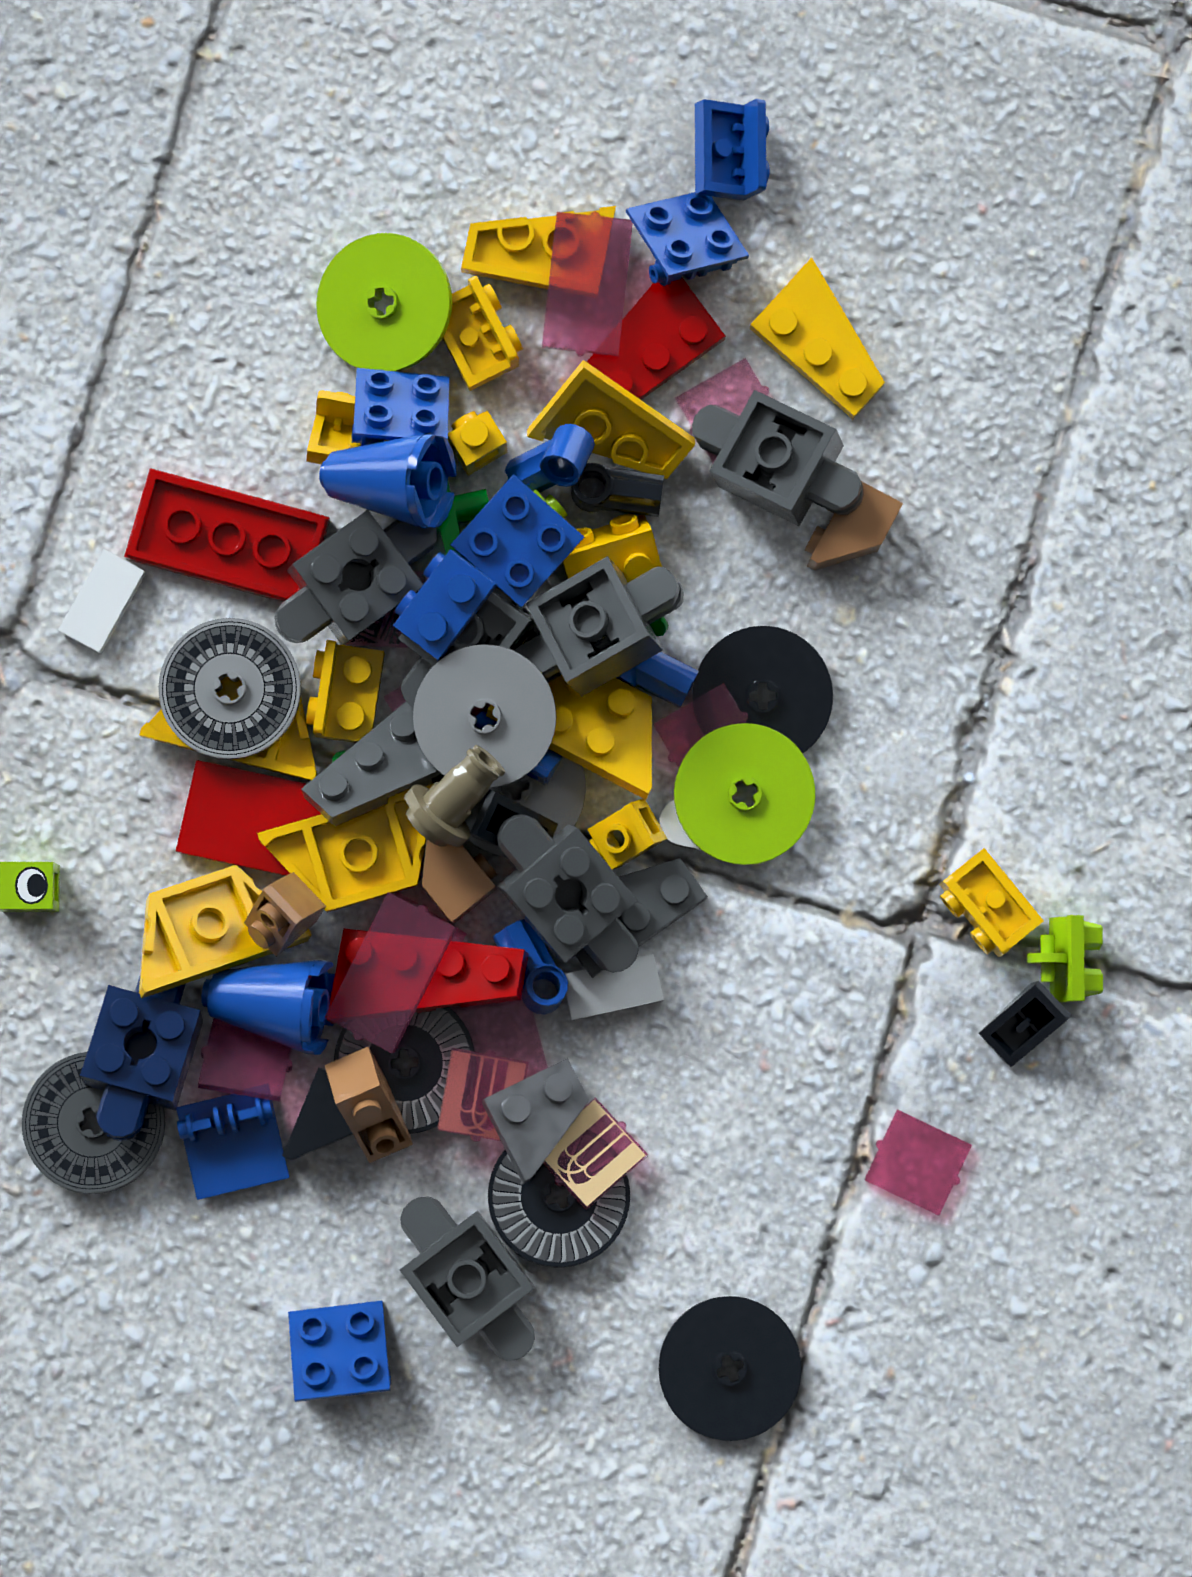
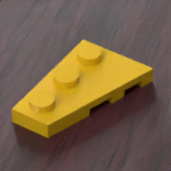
[461,206,616,299]
[749,257,885,420]
[527,360,695,479]

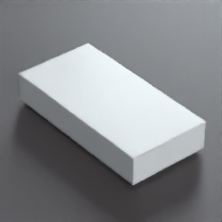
[58,549,146,654]
[565,954,664,1021]

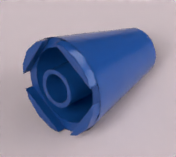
[319,433,456,528]
[201,960,335,1055]

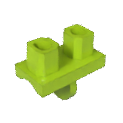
[1027,915,1103,1002]

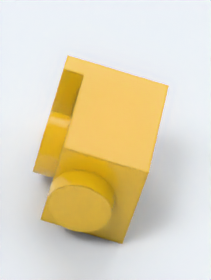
[448,410,508,476]
[587,799,668,870]

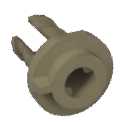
[404,745,505,847]

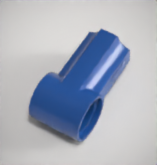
[505,424,595,493]
[616,652,699,708]
[493,919,568,1015]

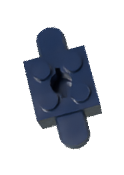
[80,976,203,1141]

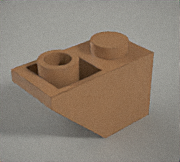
[805,481,903,570]
[422,840,498,925]
[244,872,326,957]
[325,1046,413,1163]

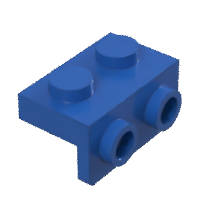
[694,99,770,201]
[393,549,498,660]

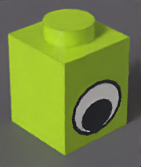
[0,862,60,912]

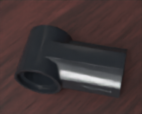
[571,463,664,517]

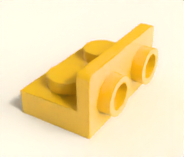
[306,640,385,743]

